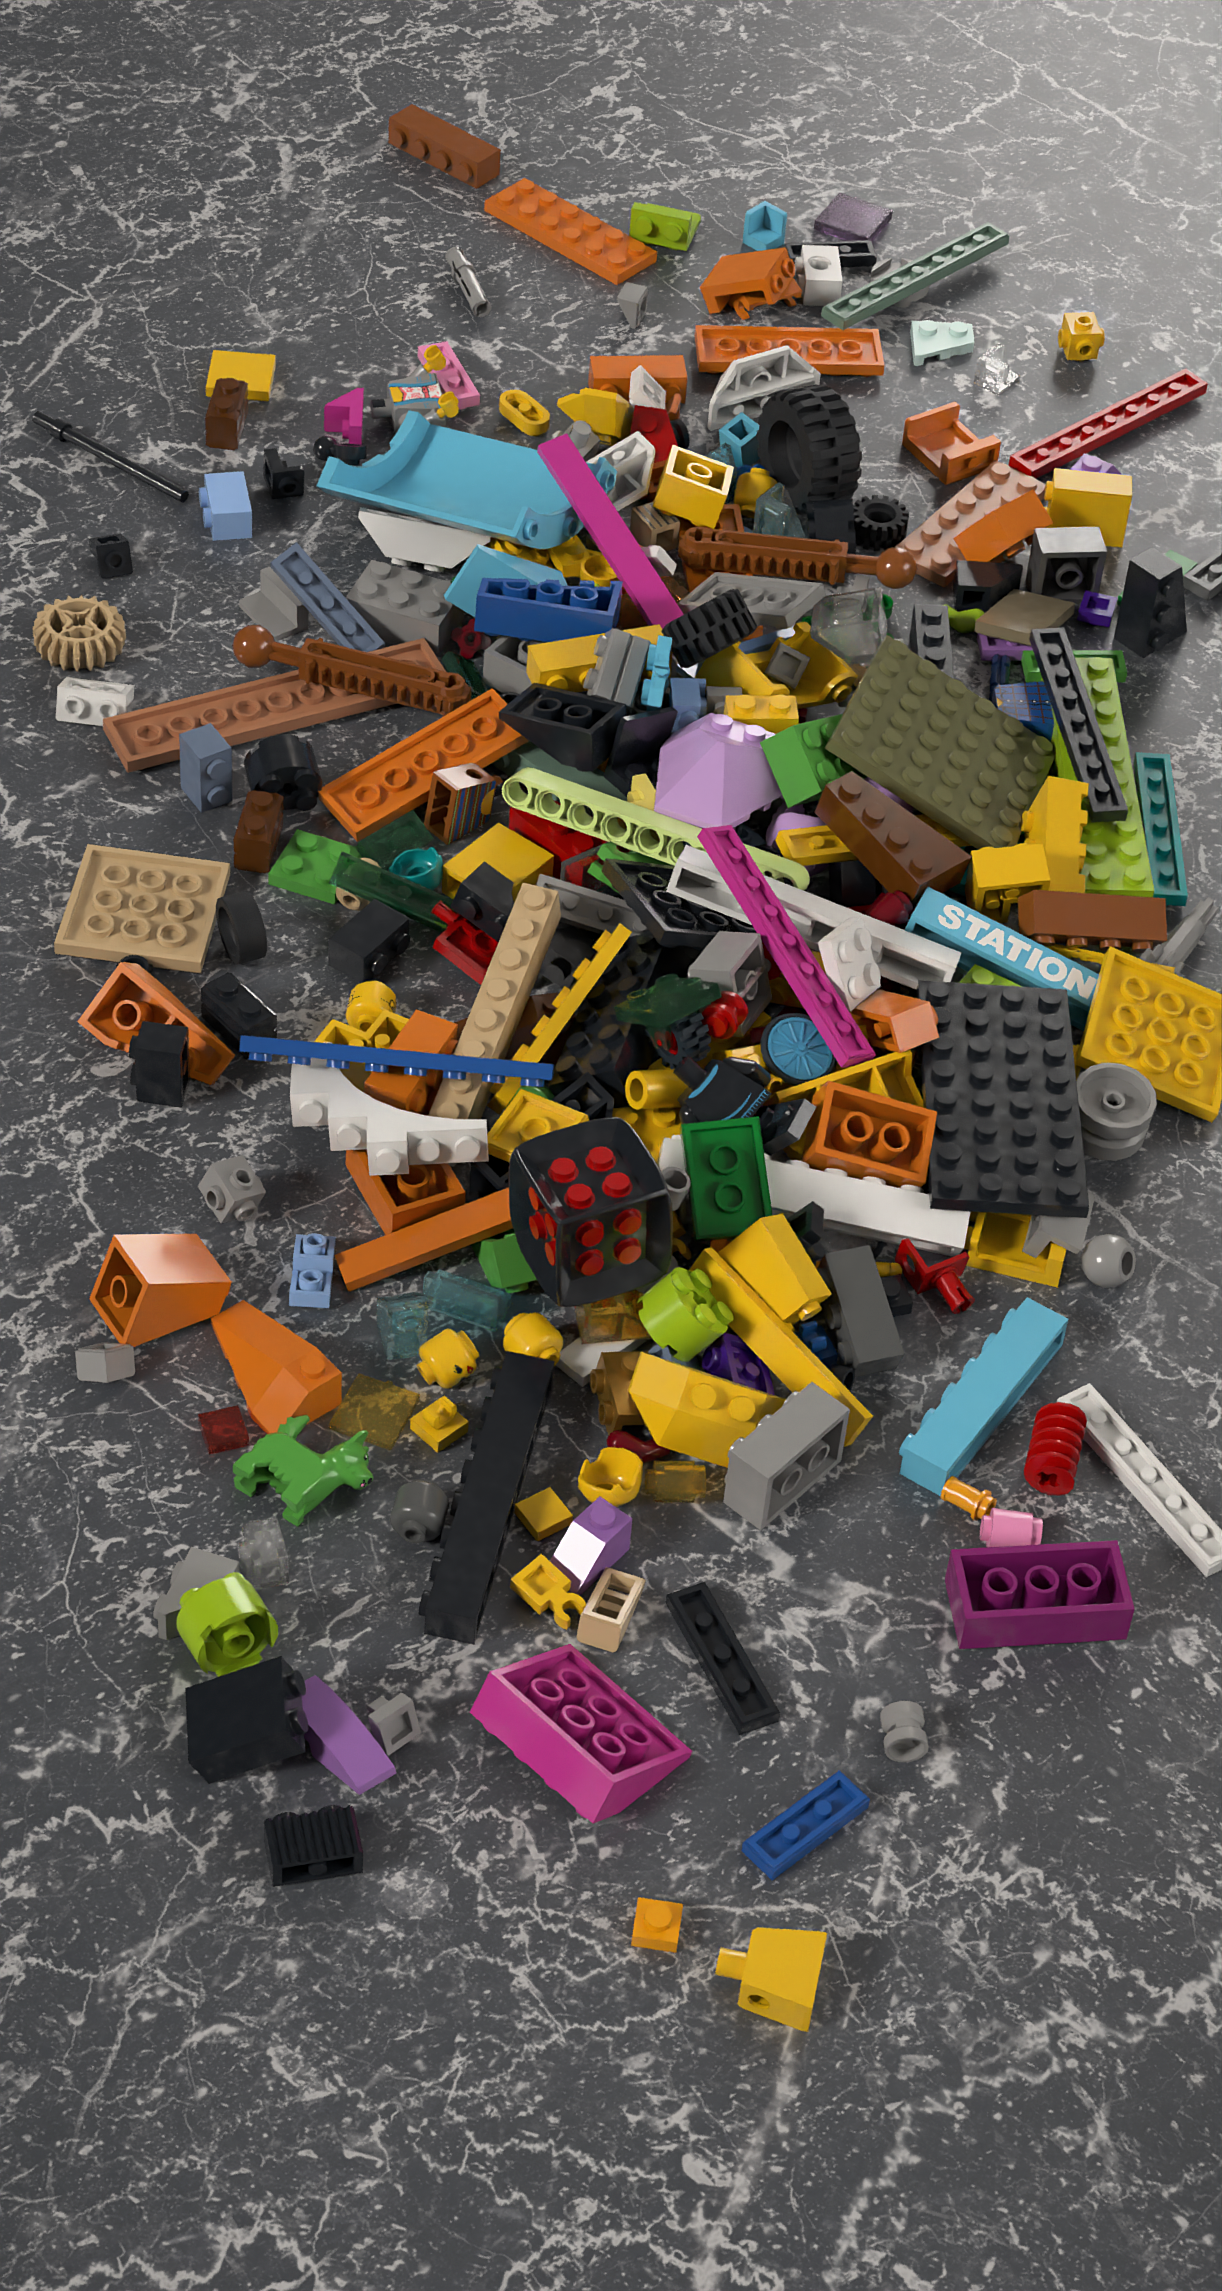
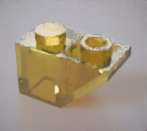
[575,1289,652,1344]

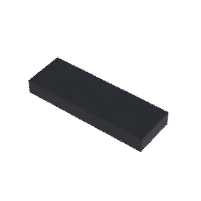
[783,240,877,267]

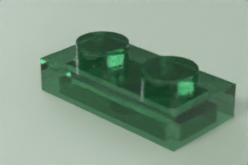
[355,810,434,872]

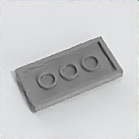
[677,572,826,629]

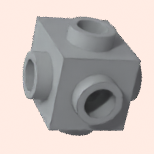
[198,1155,266,1223]

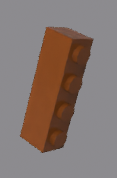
[388,104,501,189]
[1018,890,1167,953]

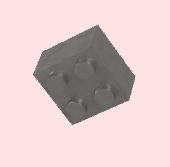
[1025,527,1107,604]

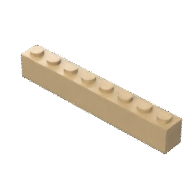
[428,883,561,1119]

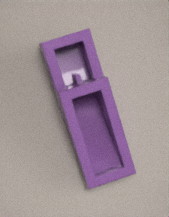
[302,1675,396,1795]

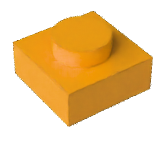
[631,1897,683,1953]

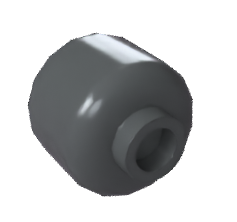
[390,1479,449,1543]

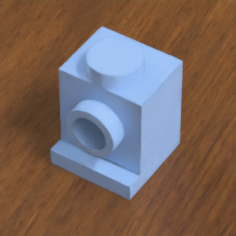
[668,678,707,732]

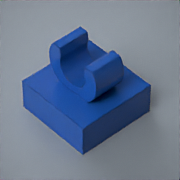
[794,1321,838,1367]

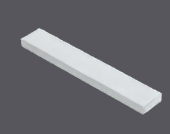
[1057,1383,1222,1577]

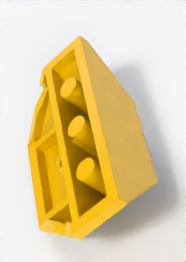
[557,388,634,447]
[628,1351,786,1468]

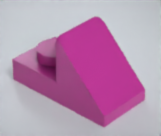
[324,388,364,444]

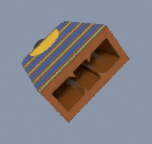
[424,763,504,845]

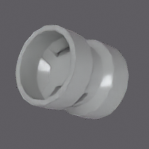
[880,1701,929,1762]

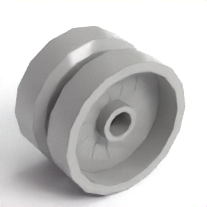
[1076,1063,1157,1161]

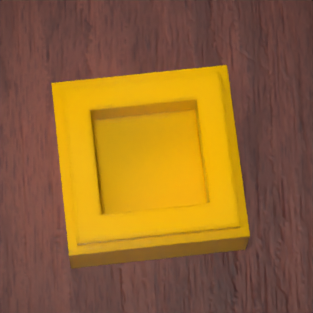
[514,1487,573,1542]

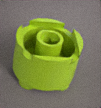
[637,1267,734,1362]
[176,1572,278,1677]

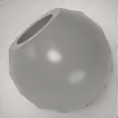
[1081,1234,1136,1288]

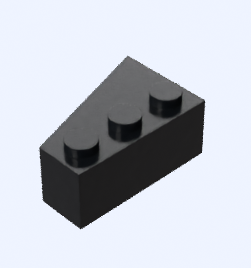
[1114,547,1187,658]

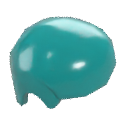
[389,847,444,896]

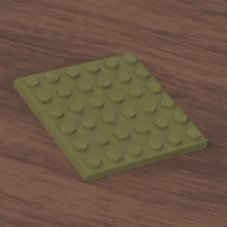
[825,635,1055,850]

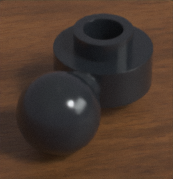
[313,436,367,466]

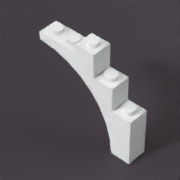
[290,1042,489,1176]

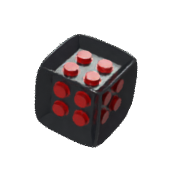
[509,1117,673,1307]

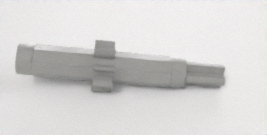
[1139,898,1219,977]

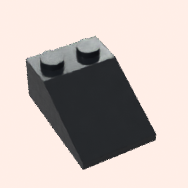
[499,683,626,772]

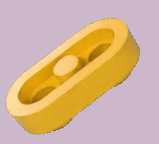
[499,390,550,436]

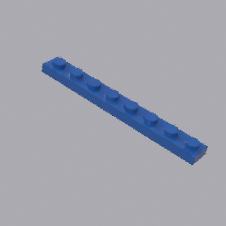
[239,1035,554,1087]

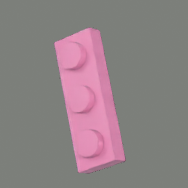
[418,341,480,410]

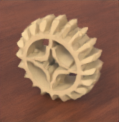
[33,595,126,672]

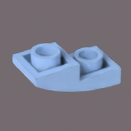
[289,1233,336,1308]

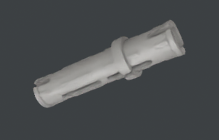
[445,247,491,317]

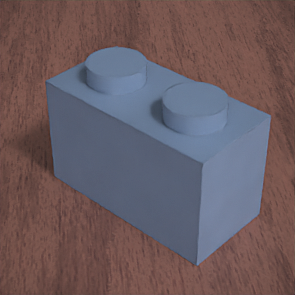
[179,723,232,813]

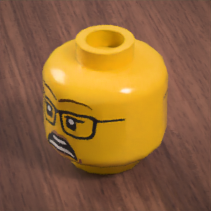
[345,981,397,1032]

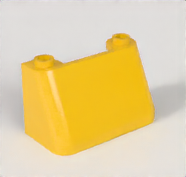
[695,622,858,709]

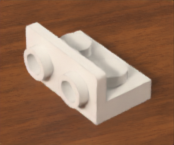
[629,365,666,409]
[56,677,134,726]

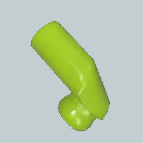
[944,604,985,633]

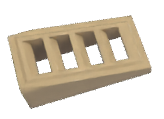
[577,1567,646,1652]

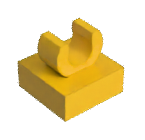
[410,1396,469,1453]

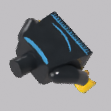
[673,1056,783,1124]

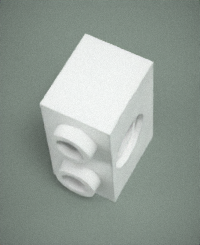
[795,245,842,306]

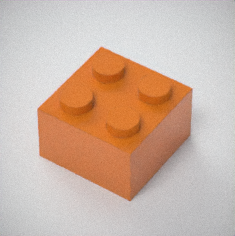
[953,489,1053,563]

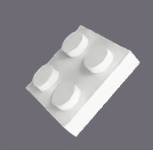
[818,916,881,1012]

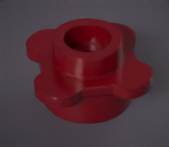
[451,618,491,659]

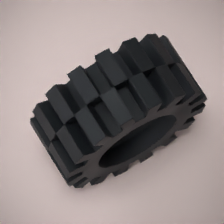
[853,495,909,552]

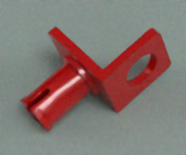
[895,1238,975,1314]

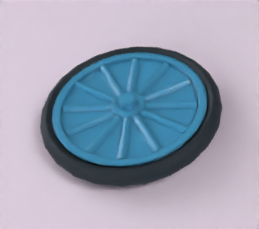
[761,1013,837,1086]

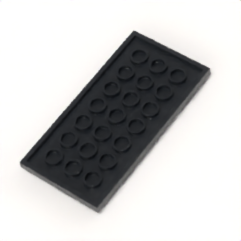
[916,980,1089,1218]

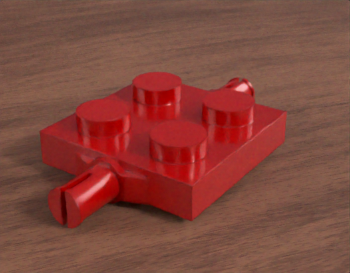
[431,901,538,985]

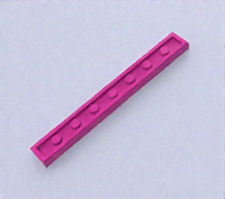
[537,433,684,655]
[697,825,876,1068]

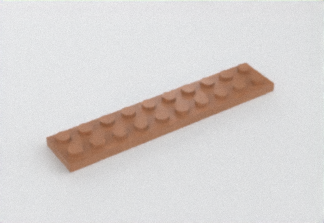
[103,638,447,773]

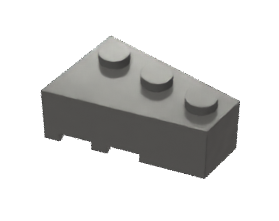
[817,1245,905,1377]

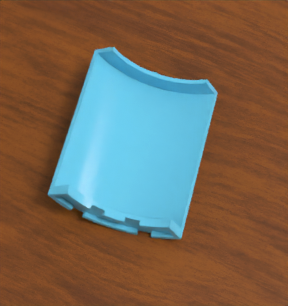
[316,410,617,549]

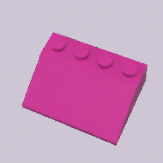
[470,1644,693,1824]

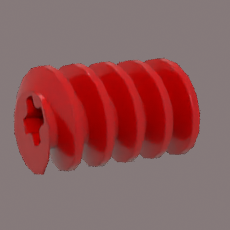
[1023,1402,1087,1496]

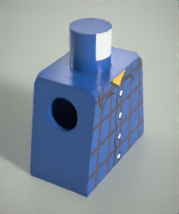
[992,681,1054,742]

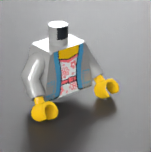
[370,345,459,433]

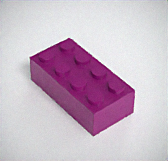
[945,1540,1135,1649]

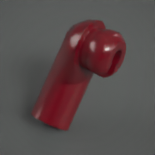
[606,1430,670,1464]

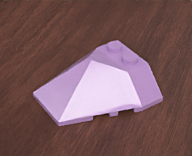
[654,713,784,828]

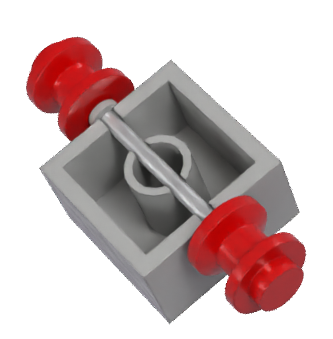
[688,931,782,1039]

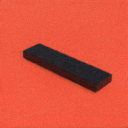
[665,1582,780,1735]

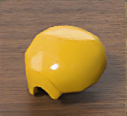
[578,1447,643,1507]

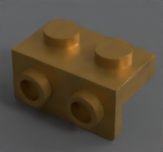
[590,1351,649,1435]

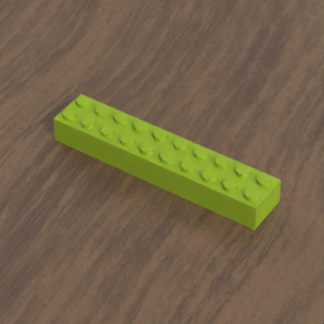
[1041,657,1154,897]

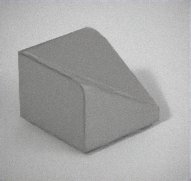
[617,282,648,329]
[75,1342,135,1383]

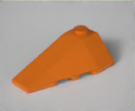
[77,962,235,1085]
[211,1300,342,1434]

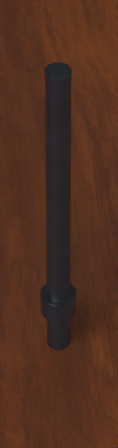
[32,411,189,503]

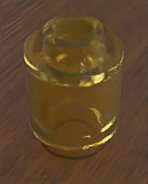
[645,1461,706,1503]

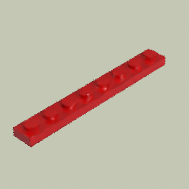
[1008,368,1208,479]

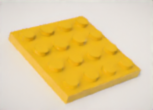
[1075,946,1222,1123]

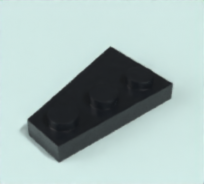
[752,1098,816,1156]

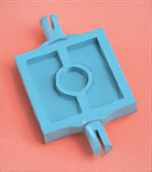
[641,635,672,712]

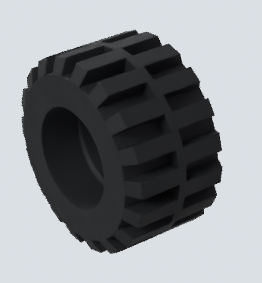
[661,589,758,668]

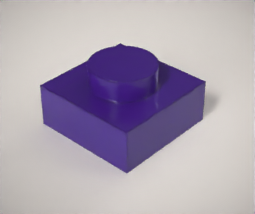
[1077,590,1118,627]

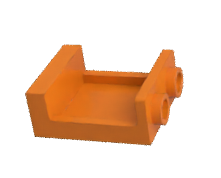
[700,247,795,314]
[902,402,1001,485]

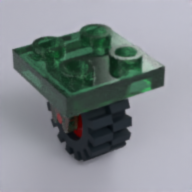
[614,974,722,1069]

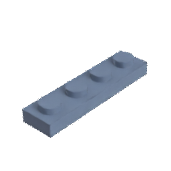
[270,542,385,652]

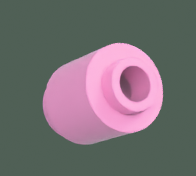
[980,1508,1043,1547]

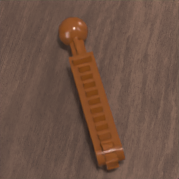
[678,527,917,589]
[232,625,471,716]

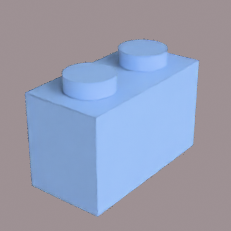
[199,471,252,541]

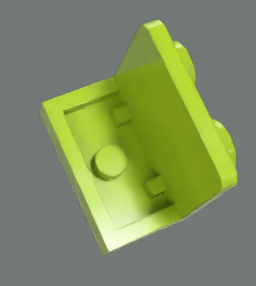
[629,202,701,251]

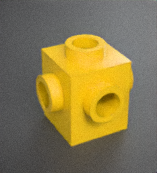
[1058,312,1105,361]

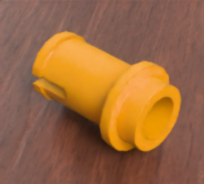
[940,1476,997,1521]

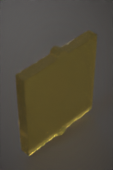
[329,1373,420,1451]

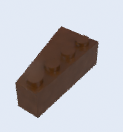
[815,771,972,908]

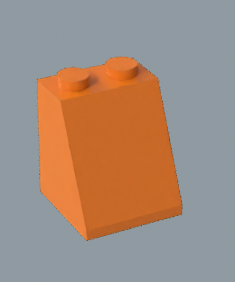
[89,1234,232,1347]

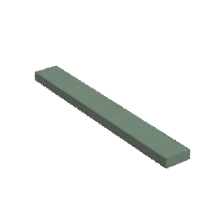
[821,222,1010,330]

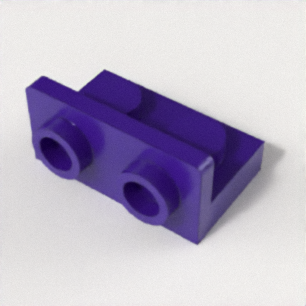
[702,1333,775,1395]

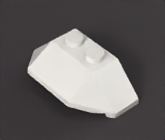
[707,345,821,431]
[586,431,656,512]
[358,507,491,572]

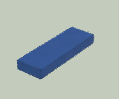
[741,1770,870,1880]

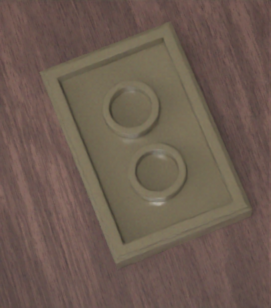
[974,589,1075,646]

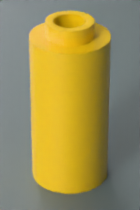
[625,1069,688,1110]

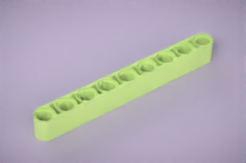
[502,767,810,891]

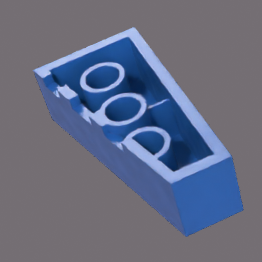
[474,578,623,642]

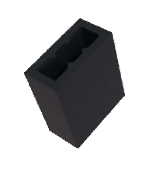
[185,1656,309,1784]

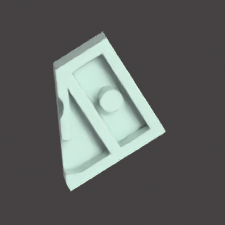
[910,320,974,366]

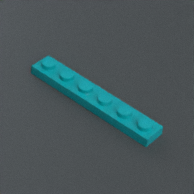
[1134,752,1188,906]

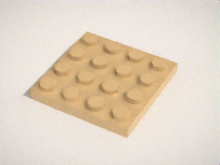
[54,844,230,973]

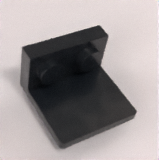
[603,707,678,797]

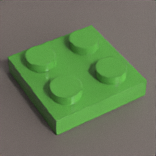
[268,829,363,905]

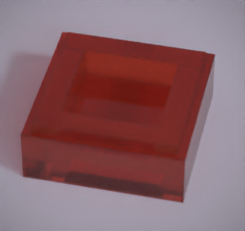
[198,1405,249,1454]

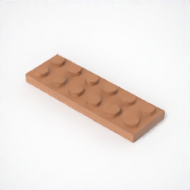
[896,460,1046,587]

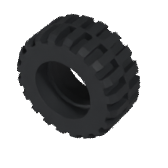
[757,384,862,515]

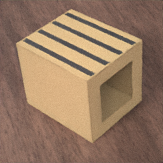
[630,502,680,551]

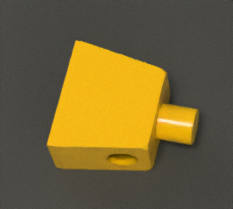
[715,1927,827,2032]

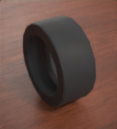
[216,891,267,965]

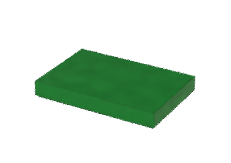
[680,1116,773,1242]

